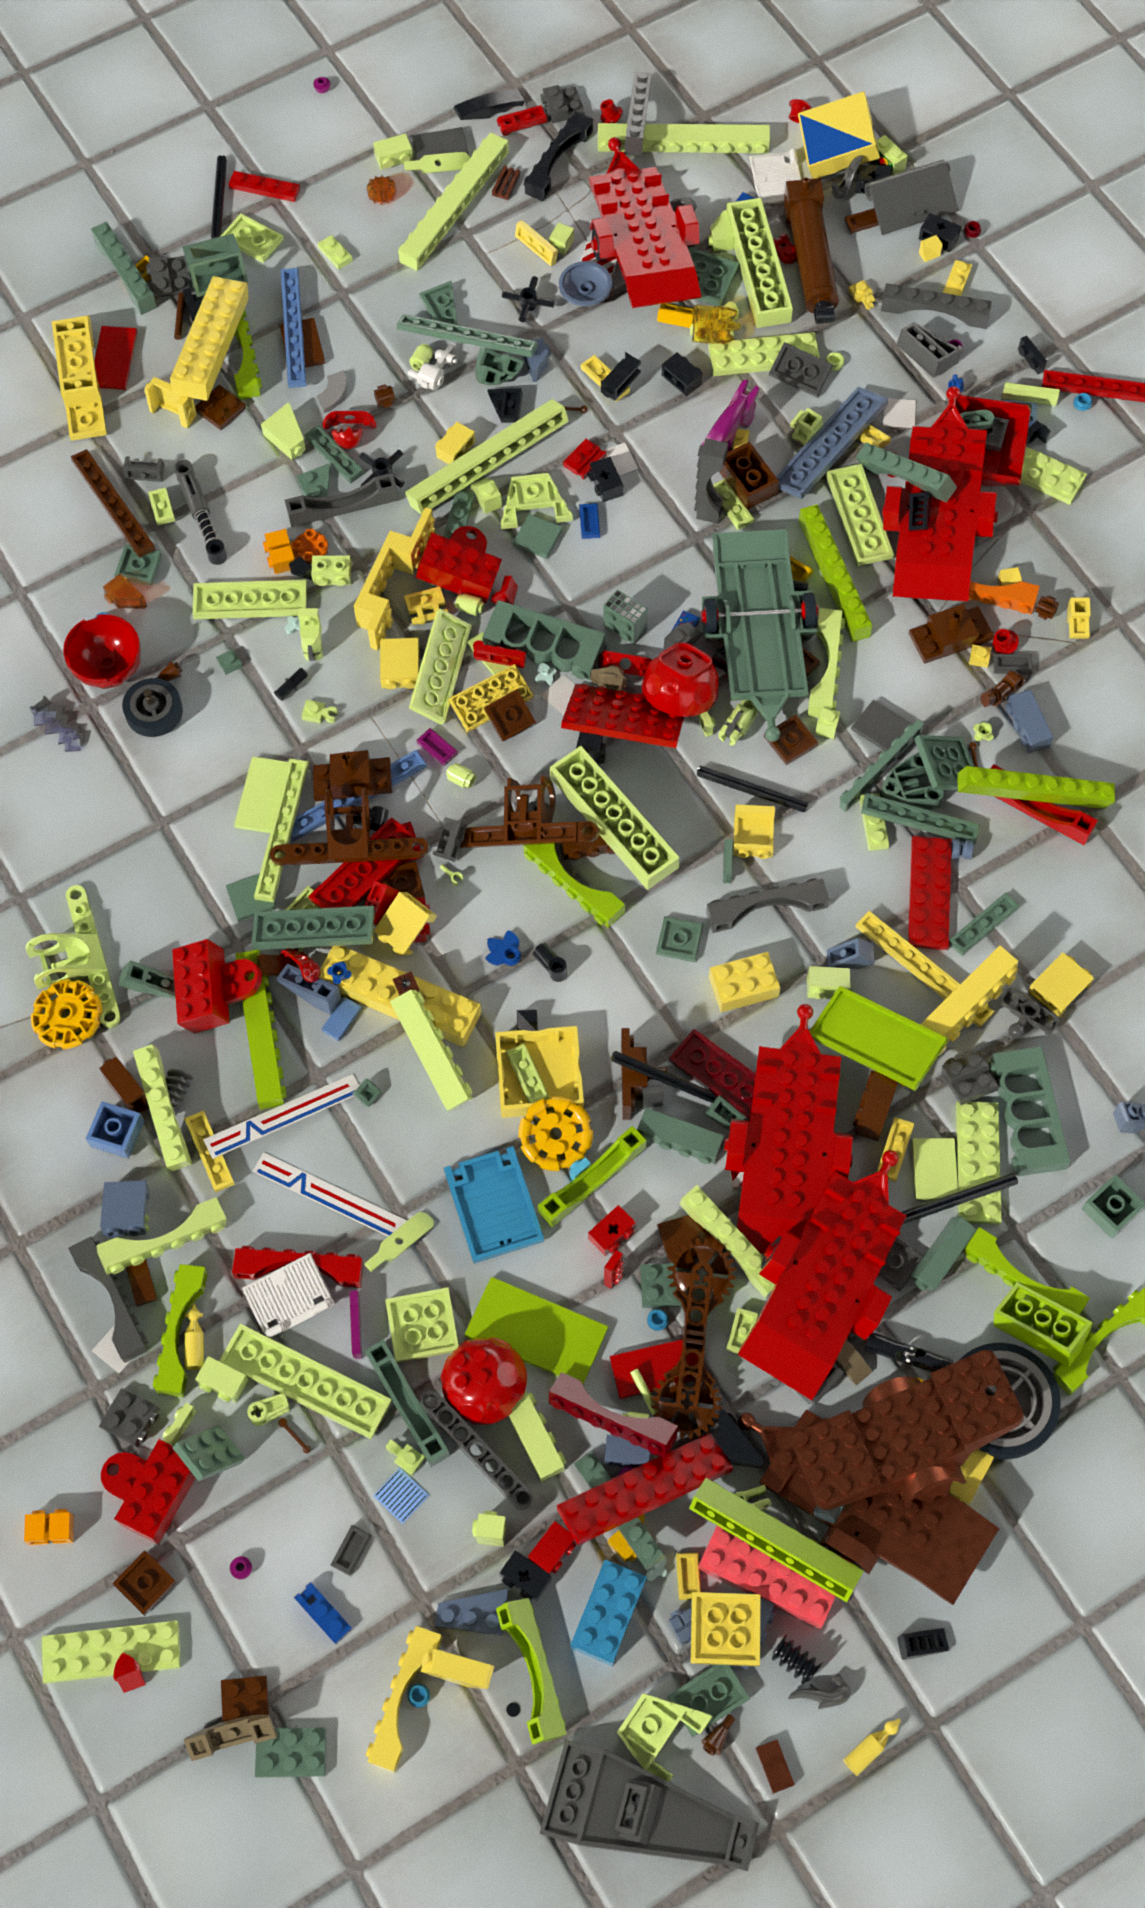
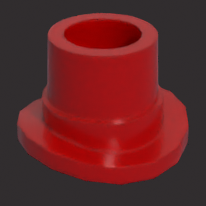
[600,99,623,123]
[789,99,812,123]
[993,629,1019,654]

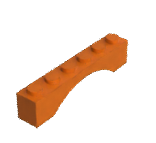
[969,581,1040,614]

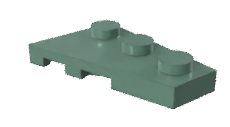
[419,281,458,325]

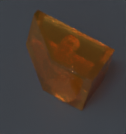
[103,574,147,609]

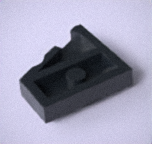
[487,388,523,423]

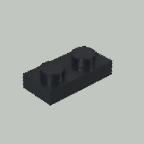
[1018,335,1047,374]

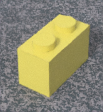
[435,422,475,464]

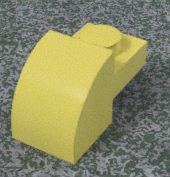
[1067,598,1090,639]

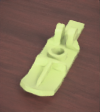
[403,152,470,174]
[364,1212,434,1272]

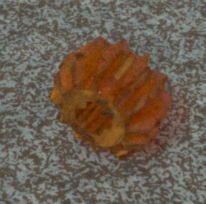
[367,175,396,205]

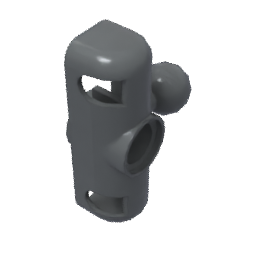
[1000,988,1060,1039]

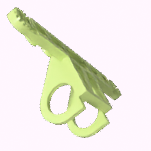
[25,885,121,1028]

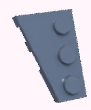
[435,1589,508,1636]

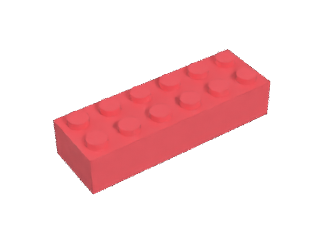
[698,1526,836,1630]

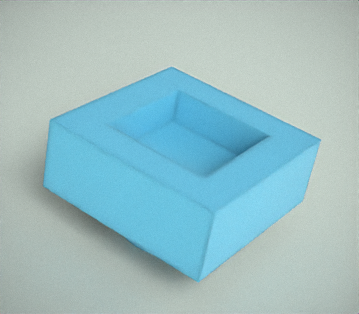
[570,1157,591,1180]

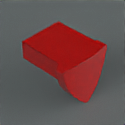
[491,575,518,605]
[113,1653,146,1693]

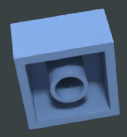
[85,1101,145,1159]

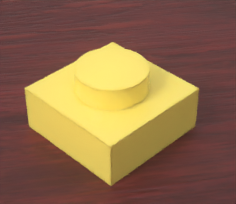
[969,644,991,668]

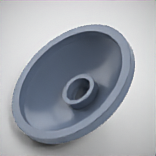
[559,261,612,306]

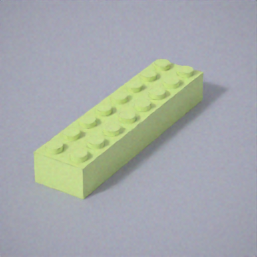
[726,198,793,328]
[550,746,680,890]

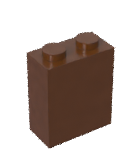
[99,1056,149,1114]

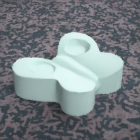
[285,616,300,635]
[535,663,556,685]
[646,1558,667,1582]

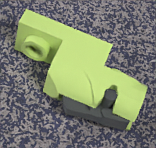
[298,608,323,661]
[718,700,759,745]

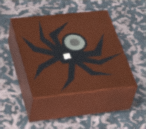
[393,971,419,996]

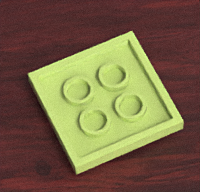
[385,1287,459,1363]

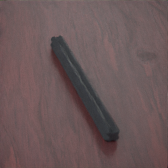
[211,155,227,239]
[697,766,808,812]
[611,1051,717,1103]
[901,1173,1018,1225]

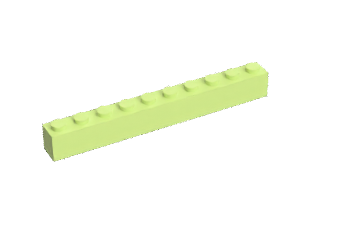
[598,123,770,153]
[398,132,509,271]
[405,399,569,515]

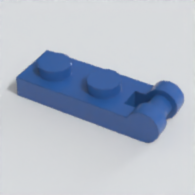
[294,1582,352,1645]

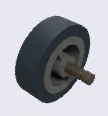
[122,678,183,737]

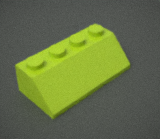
[994,1282,1093,1367]

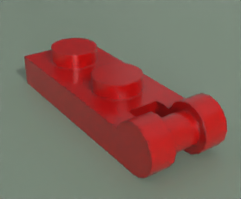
[496,105,547,136]
[473,640,526,669]

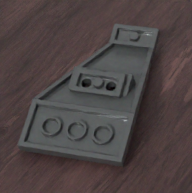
[539,1739,760,1871]

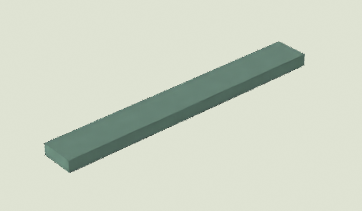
[397,314,537,357]

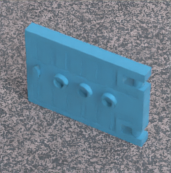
[443,1146,544,1264]

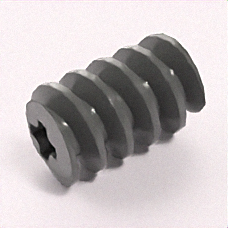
[165,1069,193,1115]

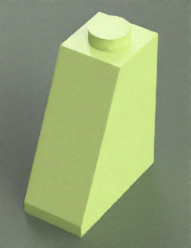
[261,403,306,460]

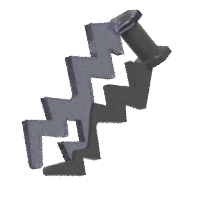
[29,696,85,752]

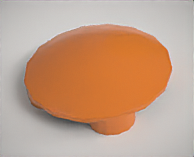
[291,528,328,564]

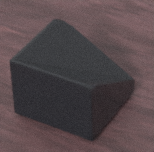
[289,556,312,580]
[517,1010,538,1031]

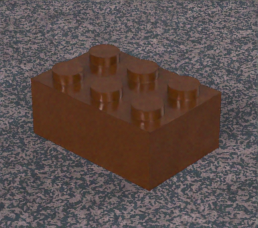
[719,441,779,509]
[853,1070,898,1141]

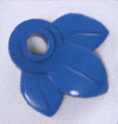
[485,930,521,966]

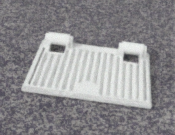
[749,149,801,205]
[242,1253,335,1338]

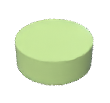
[826,352,844,371]

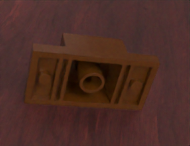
[909,604,994,664]
[313,750,392,801]
[621,1028,667,1120]

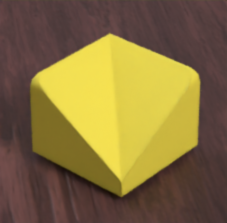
[919,235,942,262]
[998,567,1022,586]

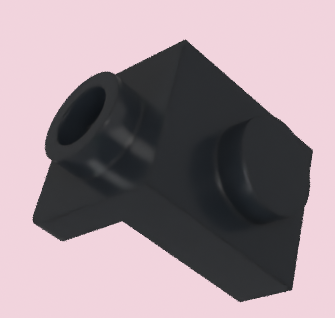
[1026,421,1051,446]

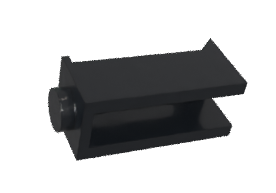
[601,352,641,401]

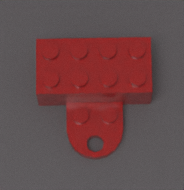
[415,526,502,604]
[172,939,262,1034]
[101,1439,195,1545]

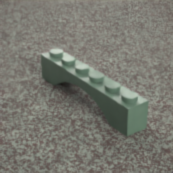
[91,221,157,315]
[856,442,957,503]
[364,1340,450,1467]

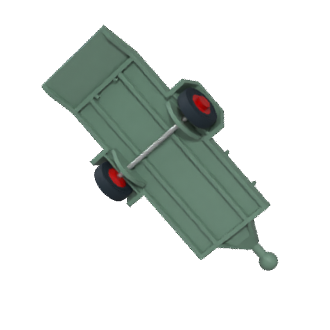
[701,529,818,742]

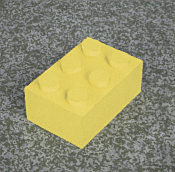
[709,952,780,1013]

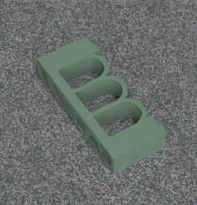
[482,600,605,680]
[988,1046,1071,1177]

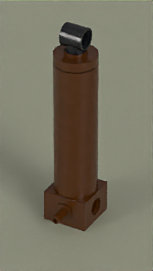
[783,177,839,324]

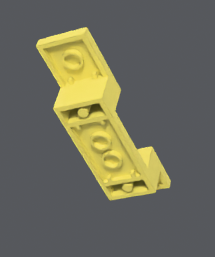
[51,315,107,441]
[354,507,436,651]

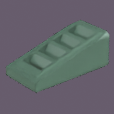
[704,1095,750,1131]

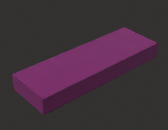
[349,1290,362,1359]

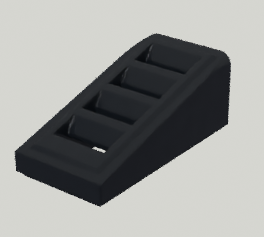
[908,492,932,531]
[897,1628,950,1660]

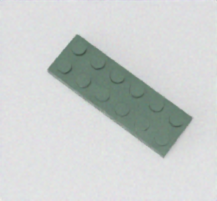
[251,906,375,950]

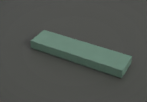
[304,425,365,484]
[949,892,1020,956]

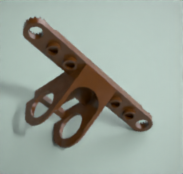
[459,776,600,849]
[270,787,429,866]

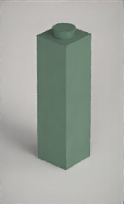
[910,1216,976,1291]

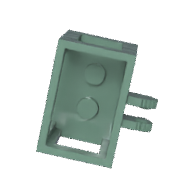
[182,233,249,297]

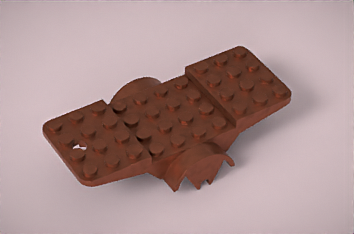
[792,1350,1024,1510]

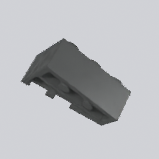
[896,322,964,378]

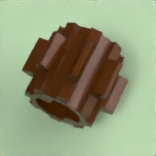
[374,384,396,408]
[1035,595,1059,620]

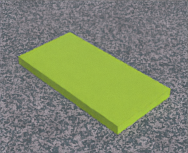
[809,986,948,1091]
[464,1277,608,1385]

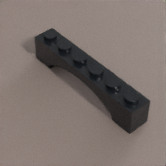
[523,111,593,202]

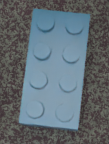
[570,1559,647,1666]

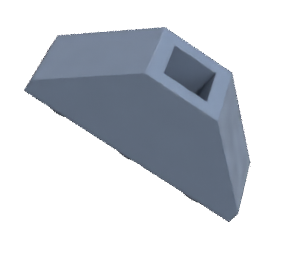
[1113,1102,1145,1133]

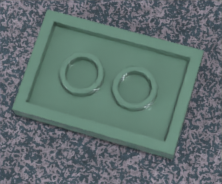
[172,1425,245,1482]
[667,1665,750,1738]
[255,1727,326,1778]

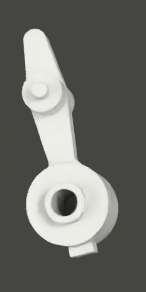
[408,343,457,391]

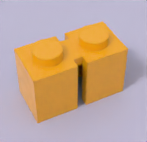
[263,529,295,574]
[24,1509,74,1545]

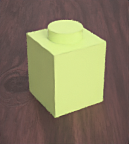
[549,223,574,255]
[815,708,840,739]

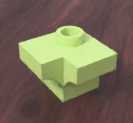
[790,408,823,445]

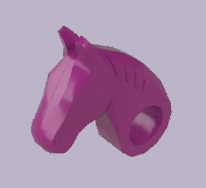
[702,380,759,452]

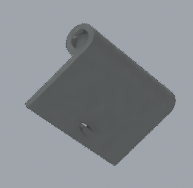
[865,159,959,235]

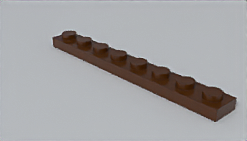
[70,449,155,558]

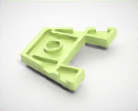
[501,473,573,530]
[617,1693,713,1782]

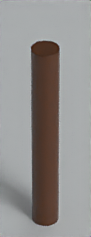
[174,292,185,340]

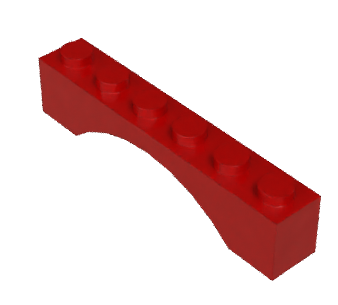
[990,764,1098,845]
[232,1246,364,1288]

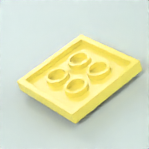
[691,1592,760,1666]

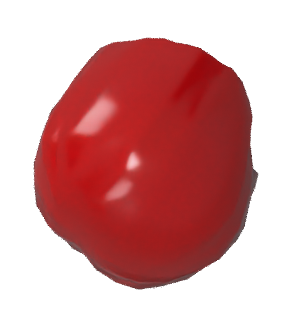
[332,427,363,449]

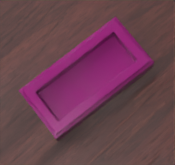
[416,728,458,766]

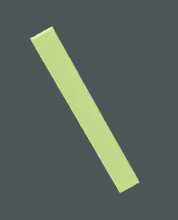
[254,759,309,902]

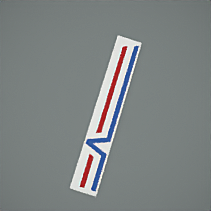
[203,1074,359,1159]
[252,1152,407,1241]

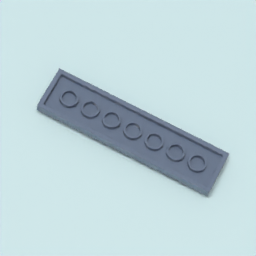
[776,387,888,499]

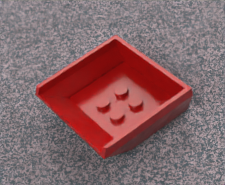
[947,395,1031,486]

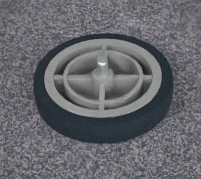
[958,1342,1061,1460]

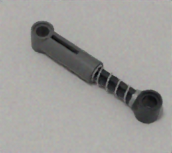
[174,460,227,565]

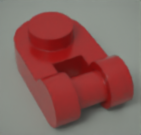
[773,233,797,264]

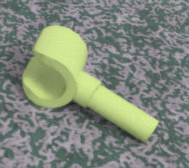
[440,864,463,886]

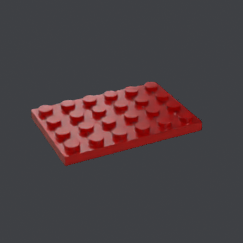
[561,684,685,748]

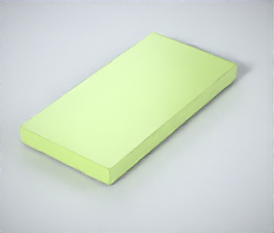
[234,757,289,833]

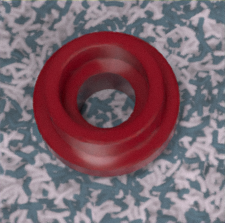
[964,221,981,238]

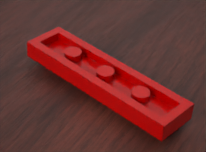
[228,171,300,202]

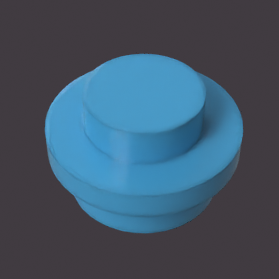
[1073,393,1092,411]
[647,1309,669,1331]
[407,1684,430,1708]

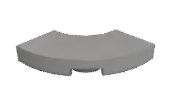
[317,370,347,413]

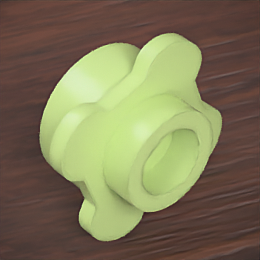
[973,722,994,741]

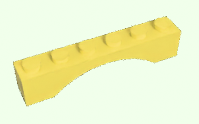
[366,1626,443,1772]

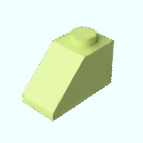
[707,210,734,253]
[470,478,502,514]

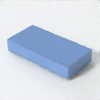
[322,997,361,1041]

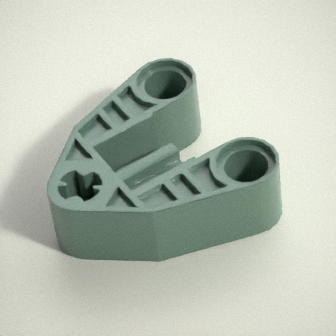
[880,752,944,810]

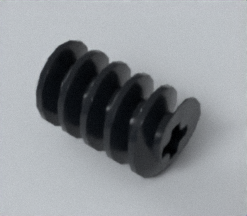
[772,1634,823,1684]

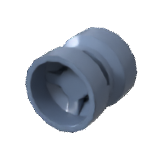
[951,839,973,860]

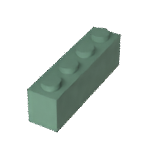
[637,1108,724,1164]

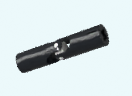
[865,1332,954,1373]

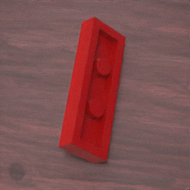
[604,1250,624,1289]

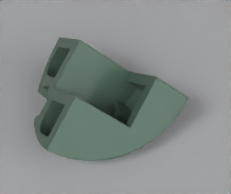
[475,347,524,386]

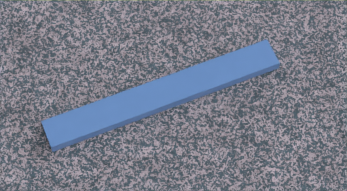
[280,268,307,388]
[291,749,427,842]

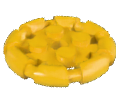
[31,979,102,1050]
[518,1096,594,1171]

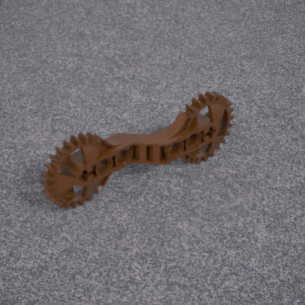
[651,1238,736,1439]

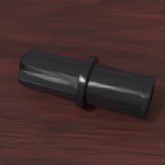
[274,668,308,701]

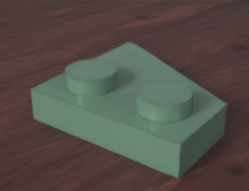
[296,463,330,497]

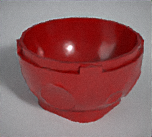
[642,642,719,717]

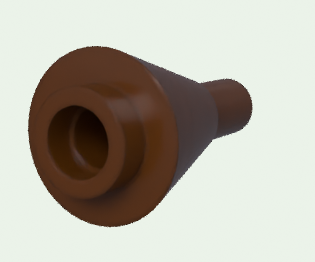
[156,661,182,681]
[701,1714,735,1756]

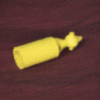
[184,1304,204,1370]
[843,1718,901,1776]

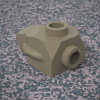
[590,665,627,691]

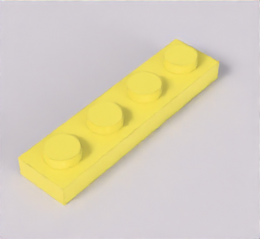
[184,1110,235,1193]

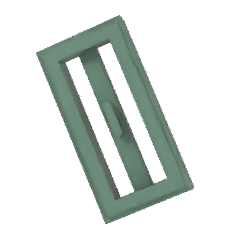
[723,839,733,883]

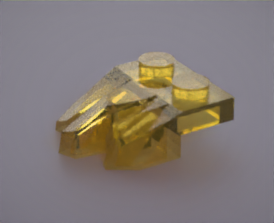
[692,304,741,344]

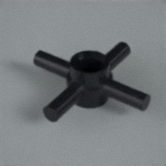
[502,276,555,323]
[359,449,405,488]

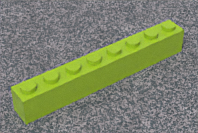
[798,504,872,642]
[958,766,1115,809]
[235,950,287,1110]
[689,1478,864,1602]

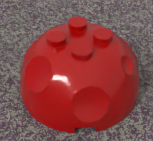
[63,614,141,689]
[440,1337,527,1425]

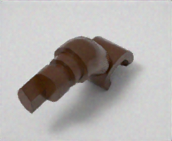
[980,670,1025,707]

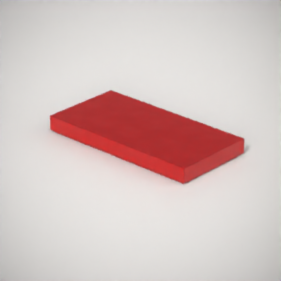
[94,326,138,390]
[609,1339,698,1399]

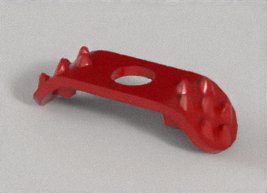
[323,411,377,430]
[598,651,652,677]
[279,948,320,982]

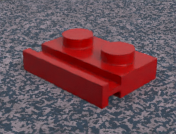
[563,438,607,480]

